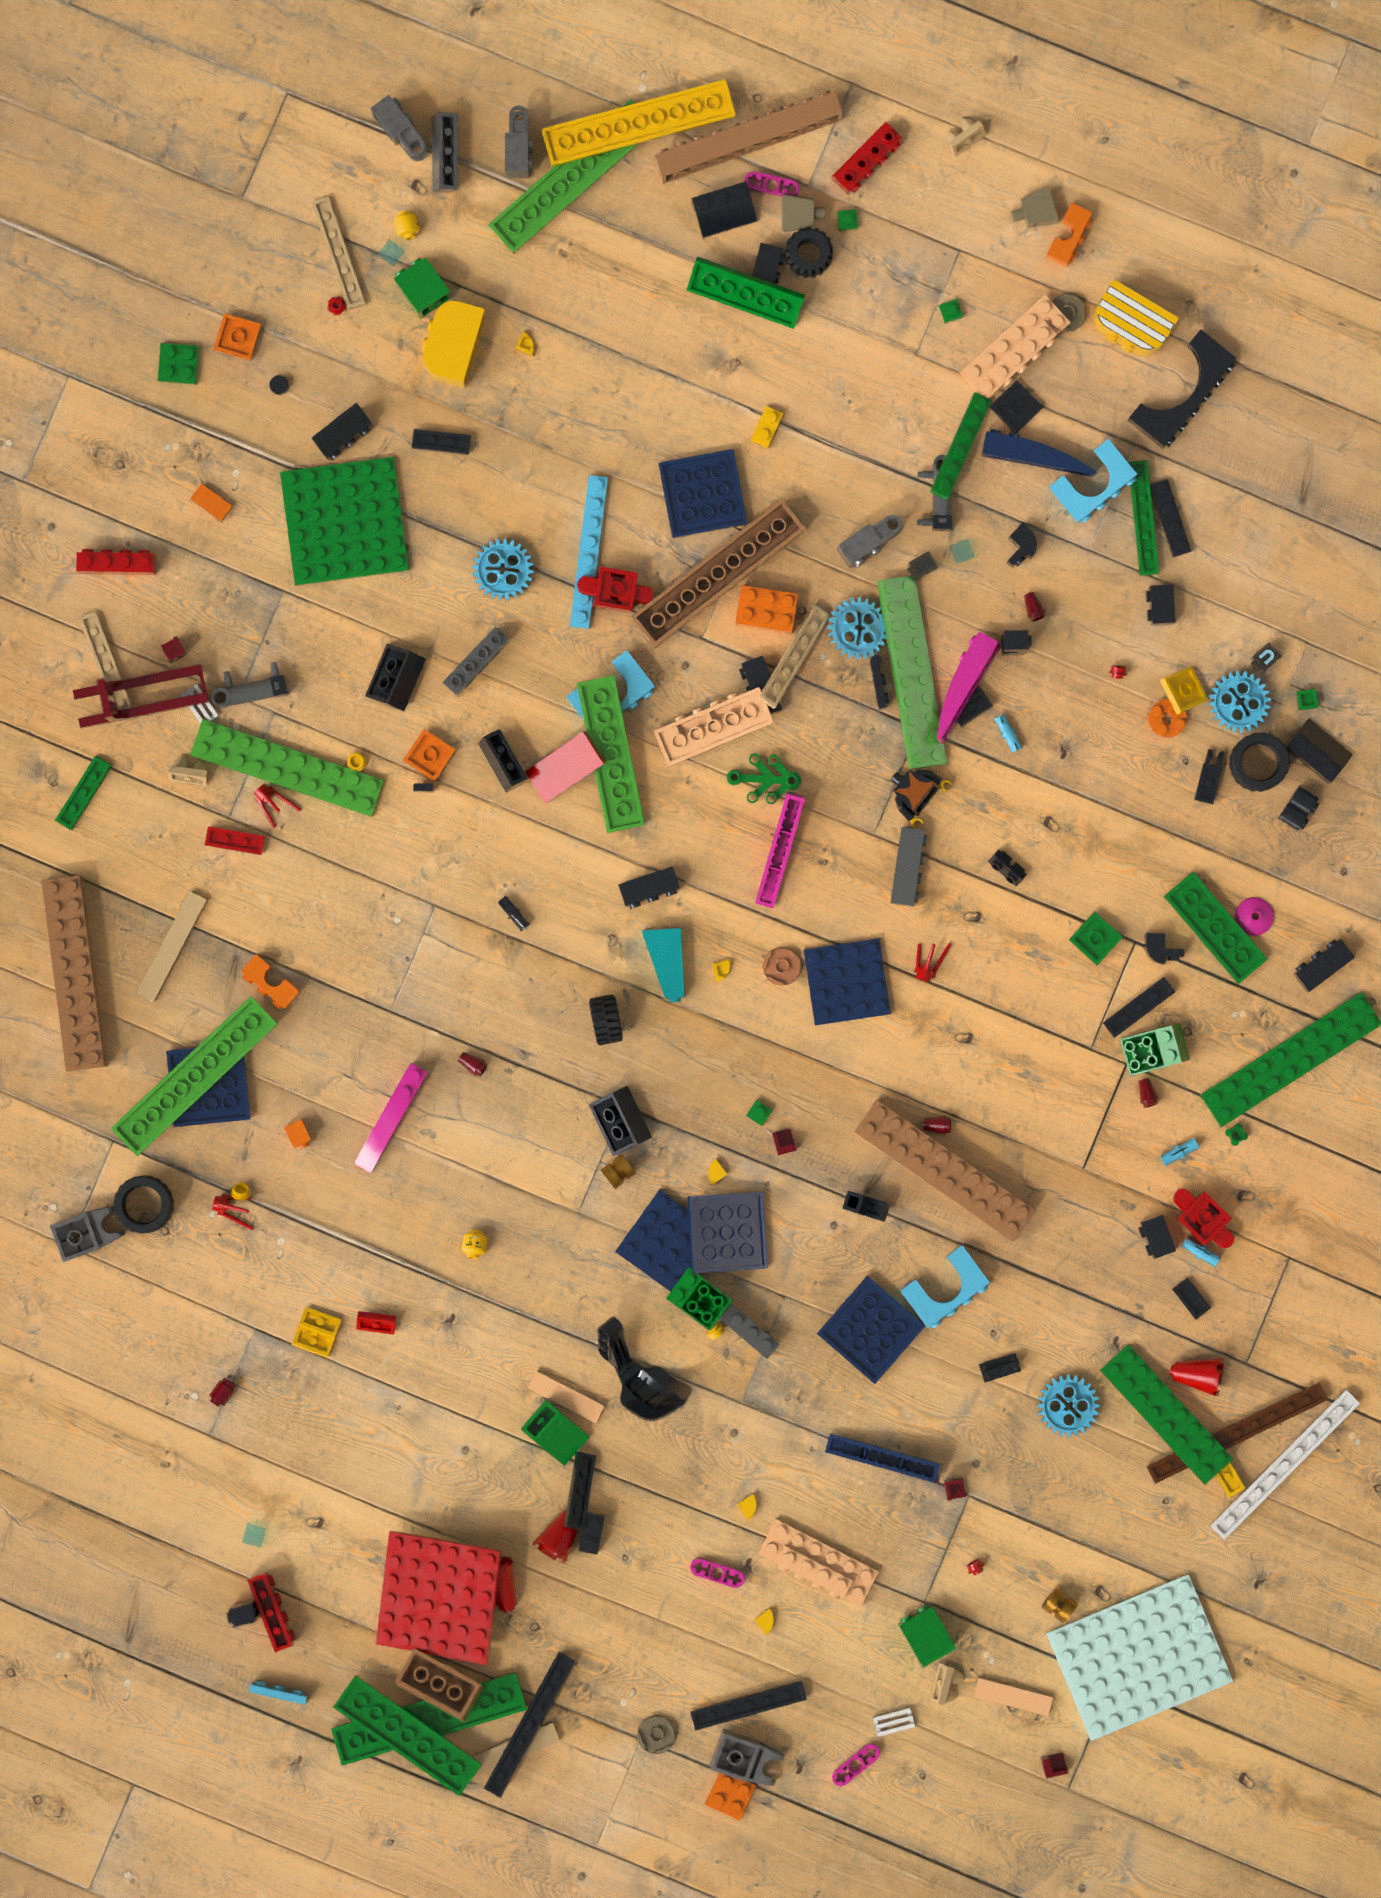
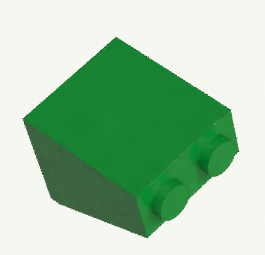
[394,257,452,319]
[898,1604,956,1668]

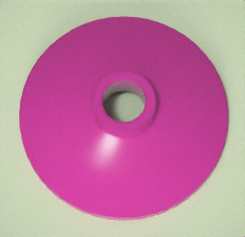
[1235,898,1274,936]

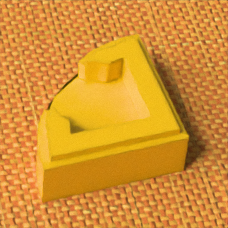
[515,331,534,357]
[711,959,731,982]
[708,1159,727,1185]
[737,1494,756,1520]
[755,1608,774,1636]

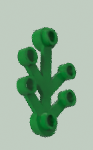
[727,753,801,805]

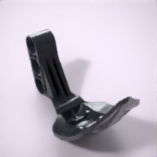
[597,1316,692,1421]

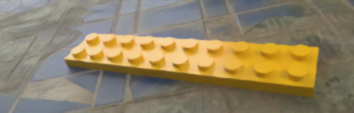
[541,79,736,167]

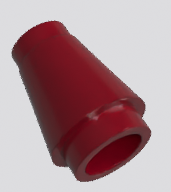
[1023,592,1046,622]
[458,1052,488,1077]
[1138,1078,1159,1108]
[923,1116,951,1135]

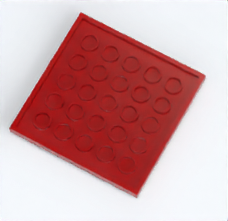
[376,1530,502,1665]

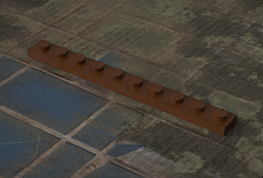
[1146,1382,1328,1484]

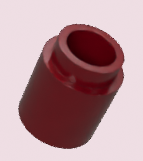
[209,1378,236,1407]

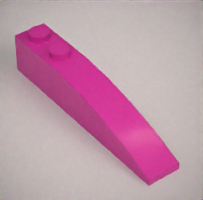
[937,632,1001,744]
[755,791,806,908]
[354,1063,428,1173]

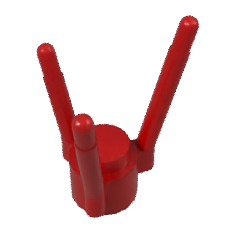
[254,784,301,828]
[914,943,951,982]
[212,1194,254,1230]

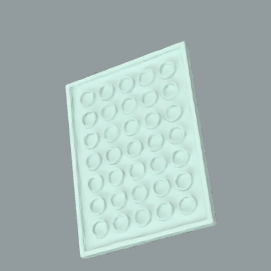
[1046,1574,1233,1741]

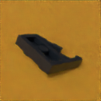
[957,685,993,728]

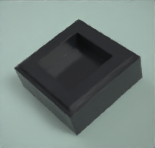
[413,783,433,793]

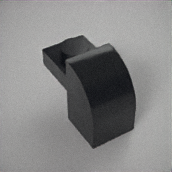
[1006,523,1037,568]
[1144,933,1184,965]
[842,1190,891,1222]

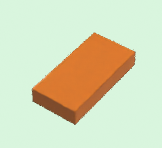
[190,483,232,522]

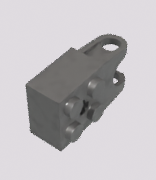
[371,94,427,162]
[505,105,533,178]
[837,515,902,569]
[50,1206,125,1262]
[710,1729,785,1786]

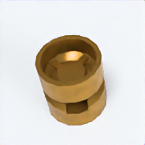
[601,1154,636,1189]
[1042,1588,1078,1624]

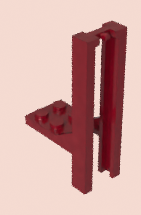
[72,664,209,729]

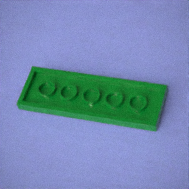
[686,256,805,329]
[1163,872,1268,984]

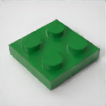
[157,343,199,385]
[1069,912,1123,966]

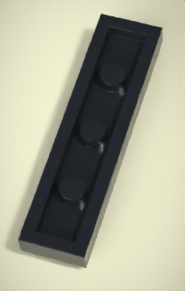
[1150,479,1191,558]
[1103,977,1175,1038]
[564,1451,596,1531]

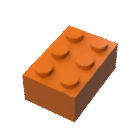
[735,585,798,634]

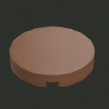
[763,947,801,986]

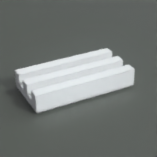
[181,684,219,723]
[873,1707,915,1737]

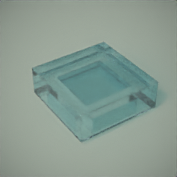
[378,240,405,267]
[950,539,974,564]
[242,1523,266,1548]

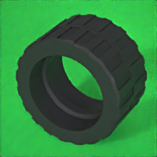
[1229,732,1290,792]
[113,1176,174,1234]

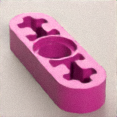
[745,172,799,197]
[690,1558,744,1588]
[832,1743,880,1786]

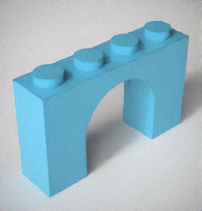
[1049,439,1138,523]
[566,650,655,721]
[900,1245,990,1329]

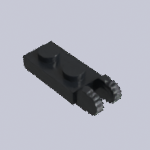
[1194,749,1224,805]

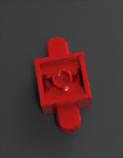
[577,567,653,613]
[1173,1188,1235,1248]

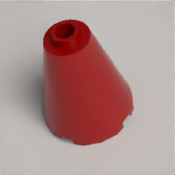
[1170,1358,1224,1397]
[533,1509,577,1564]
[496,1556,517,1612]

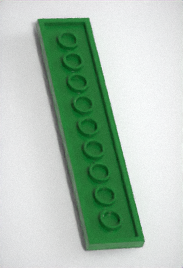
[1200,992,1381,1127]
[331,1672,527,1766]

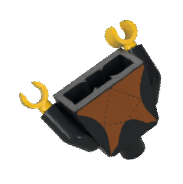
[891,770,952,829]

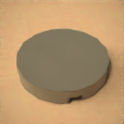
[1052,294,1086,332]
[637,1715,676,1755]

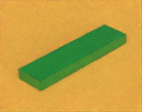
[55,756,112,831]

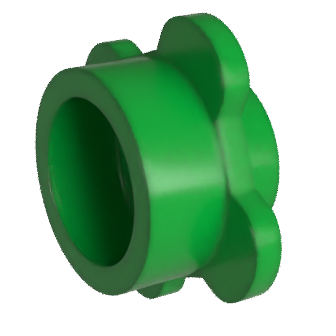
[1225,1123,1248,1146]

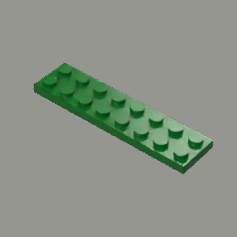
[1100,1344,1233,1485]
[333,1675,482,1797]

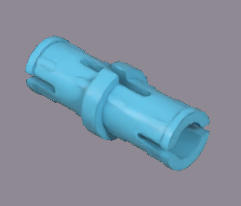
[994,714,1022,753]
[1160,1138,1199,1167]
[1182,1237,1221,1267]

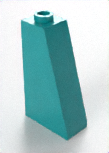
[642,928,684,1002]

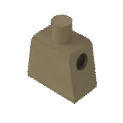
[1011,186,1059,228]
[782,194,825,232]

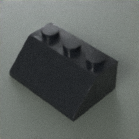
[691,181,757,238]
[312,402,373,461]
[365,644,426,712]
[1286,718,1353,784]
[588,1086,652,1156]

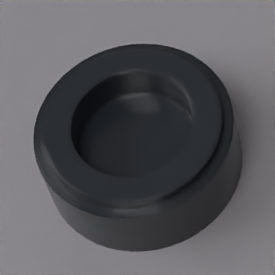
[269,375,289,395]

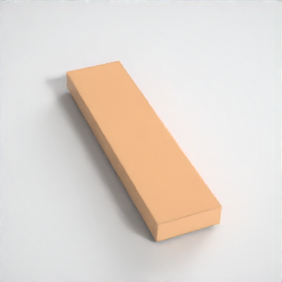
[528,1371,605,1423]
[973,1677,1053,1716]

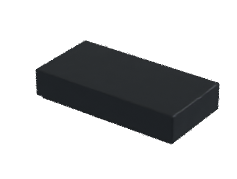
[1172,1278,1211,1320]

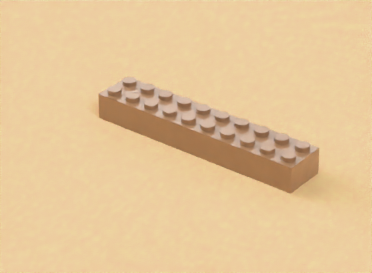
[655,91,843,184]
[631,499,805,649]
[41,876,107,1072]
[854,1100,1035,1242]

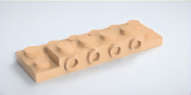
[960,295,1071,399]
[654,687,775,767]
[758,1519,879,1606]

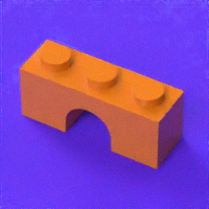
[1046,203,1093,267]
[241,954,301,1010]

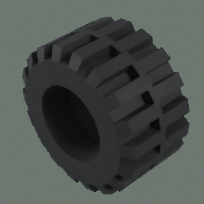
[785,227,833,278]
[589,994,623,1046]

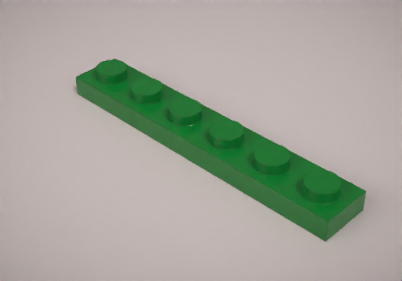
[930,392,992,500]
[1128,460,1159,576]

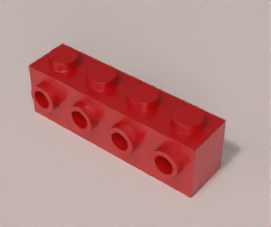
[832,122,902,195]
[76,549,156,575]
[247,1572,296,1653]

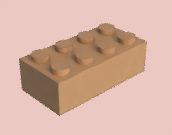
[395,1648,484,1723]

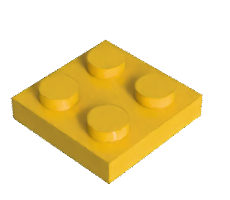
[1160,666,1208,714]

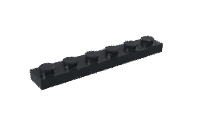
[690,1680,807,1731]

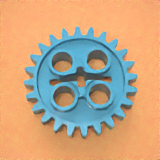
[472,538,534,601]
[827,597,887,660]
[1208,671,1271,733]
[1037,1374,1100,1437]

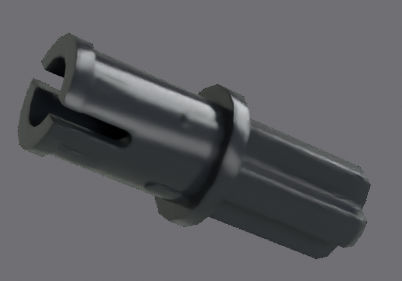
[498,896,530,931]

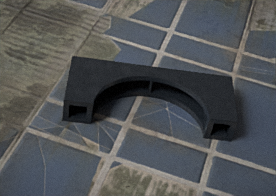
[1127,329,1236,449]

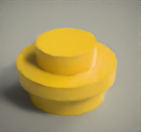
[347,752,366,772]
[231,1183,250,1201]
[705,1323,724,1340]

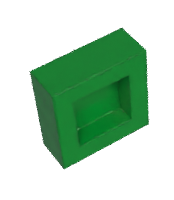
[837,209,858,231]
[939,299,963,324]
[1296,689,1318,711]
[746,1100,772,1126]

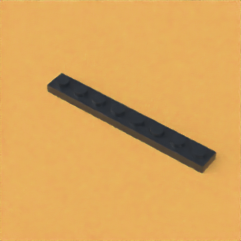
[483,1652,576,1798]

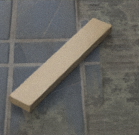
[311,196,366,310]
[758,604,830,709]
[78,611,137,725]
[137,891,207,1002]
[472,1722,560,1777]

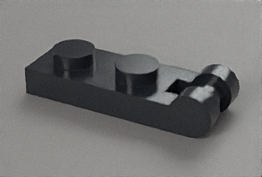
[870,655,889,710]

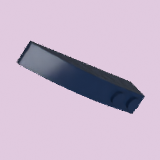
[981,429,1096,477]
[825,1434,944,1483]

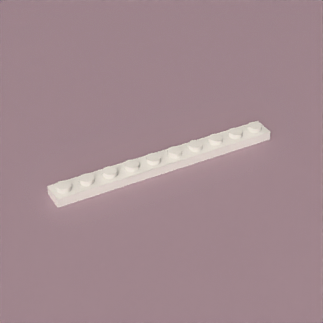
[1210,1389,1360,1540]

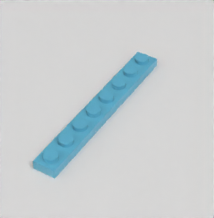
[570,475,608,629]

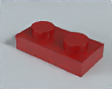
[356,1311,396,1335]

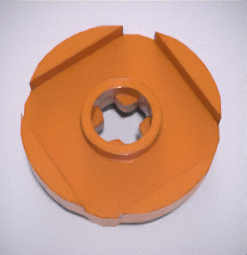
[1148,699,1187,738]

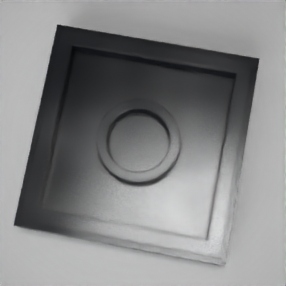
[989,380,1043,434]

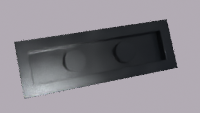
[412,429,471,455]

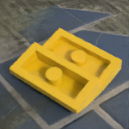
[292,1307,342,1358]

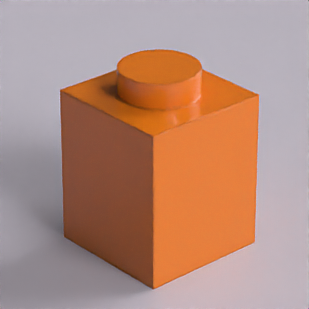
[284,1119,312,1150]

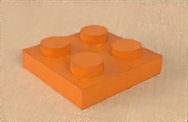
[213,313,261,361]
[403,729,456,782]
[705,1773,756,1821]

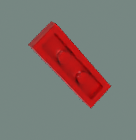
[205,826,265,855]

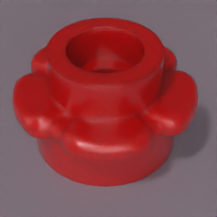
[327,296,346,315]
[1109,665,1127,679]
[966,1559,985,1576]

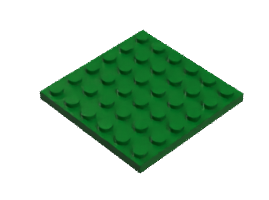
[280,457,409,586]

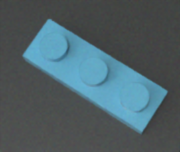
[248,1680,308,1705]

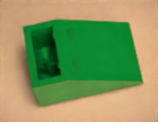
[1120,1023,1190,1076]
[666,1267,733,1331]
[521,1399,590,1466]

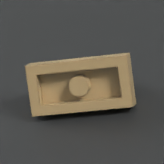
[947,118,986,157]
[168,754,208,786]
[930,1663,965,1706]

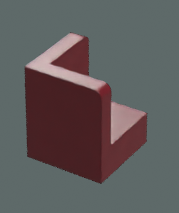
[161,636,187,663]
[772,1129,797,1155]
[943,1477,966,1501]
[1041,1752,1069,1779]

